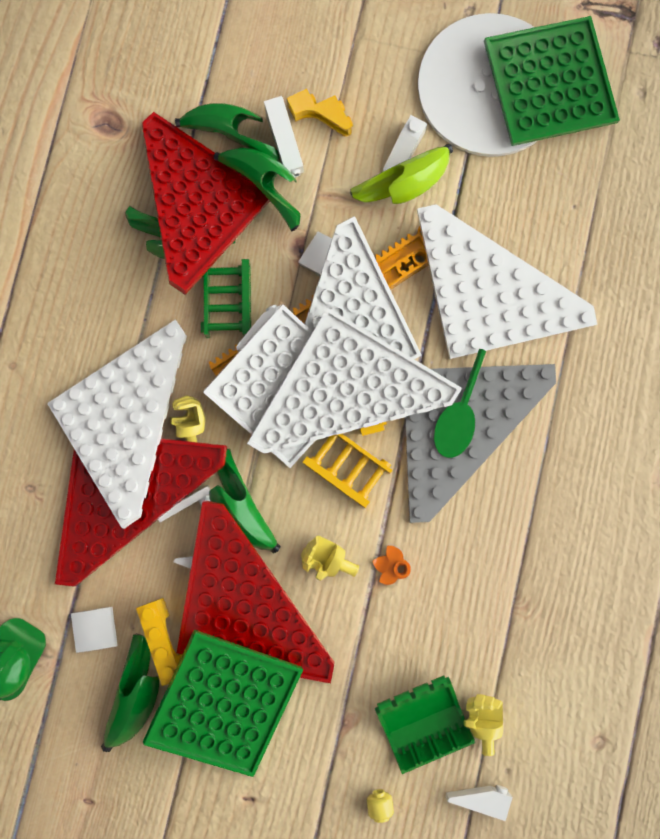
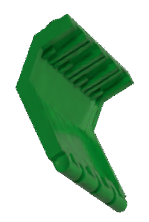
[375,675,475,774]

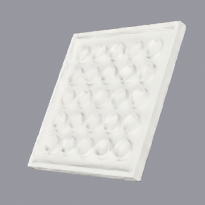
[203,304,316,468]

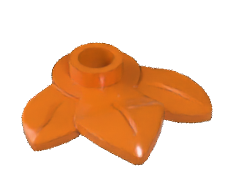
[373,545,411,585]

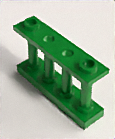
[201,259,251,338]

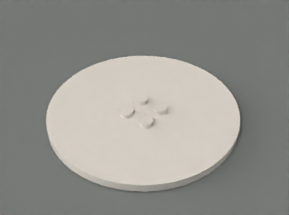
[418,13,537,157]

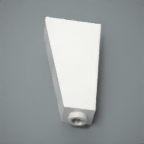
[264,96,304,178]

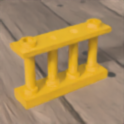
[302,433,392,508]

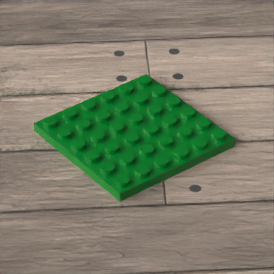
[484,16,620,146]
[143,630,303,777]

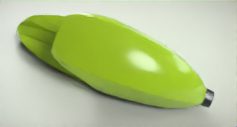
[350,144,453,204]

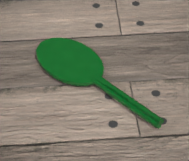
[434,348,486,458]

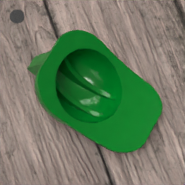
[0,618,46,701]

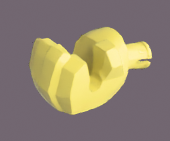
[170,395,206,442]
[301,536,359,581]
[464,694,503,756]

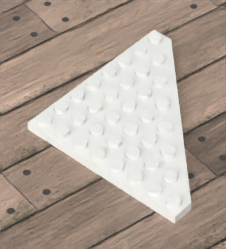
[417,204,597,359]
[305,216,422,359]
[247,308,462,454]
[47,319,187,529]

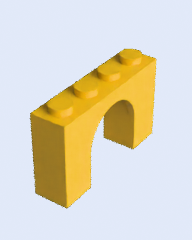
[136,597,182,686]

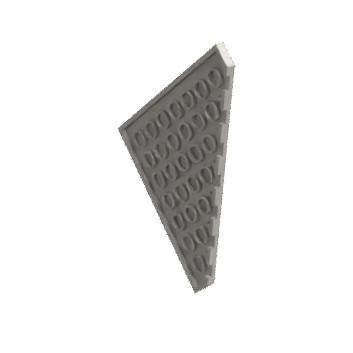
[405,364,556,523]

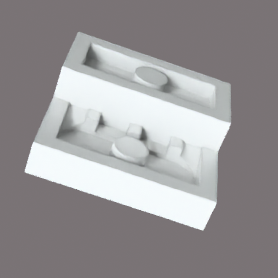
[298,232,332,277]
[71,607,118,653]

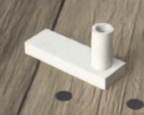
[158,485,211,522]

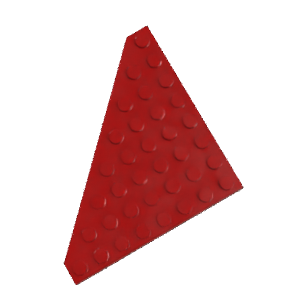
[142,112,270,295]
[55,439,227,587]
[176,500,335,684]

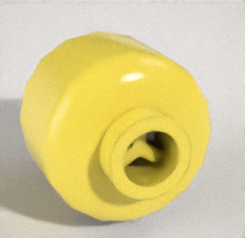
[367,789,394,823]

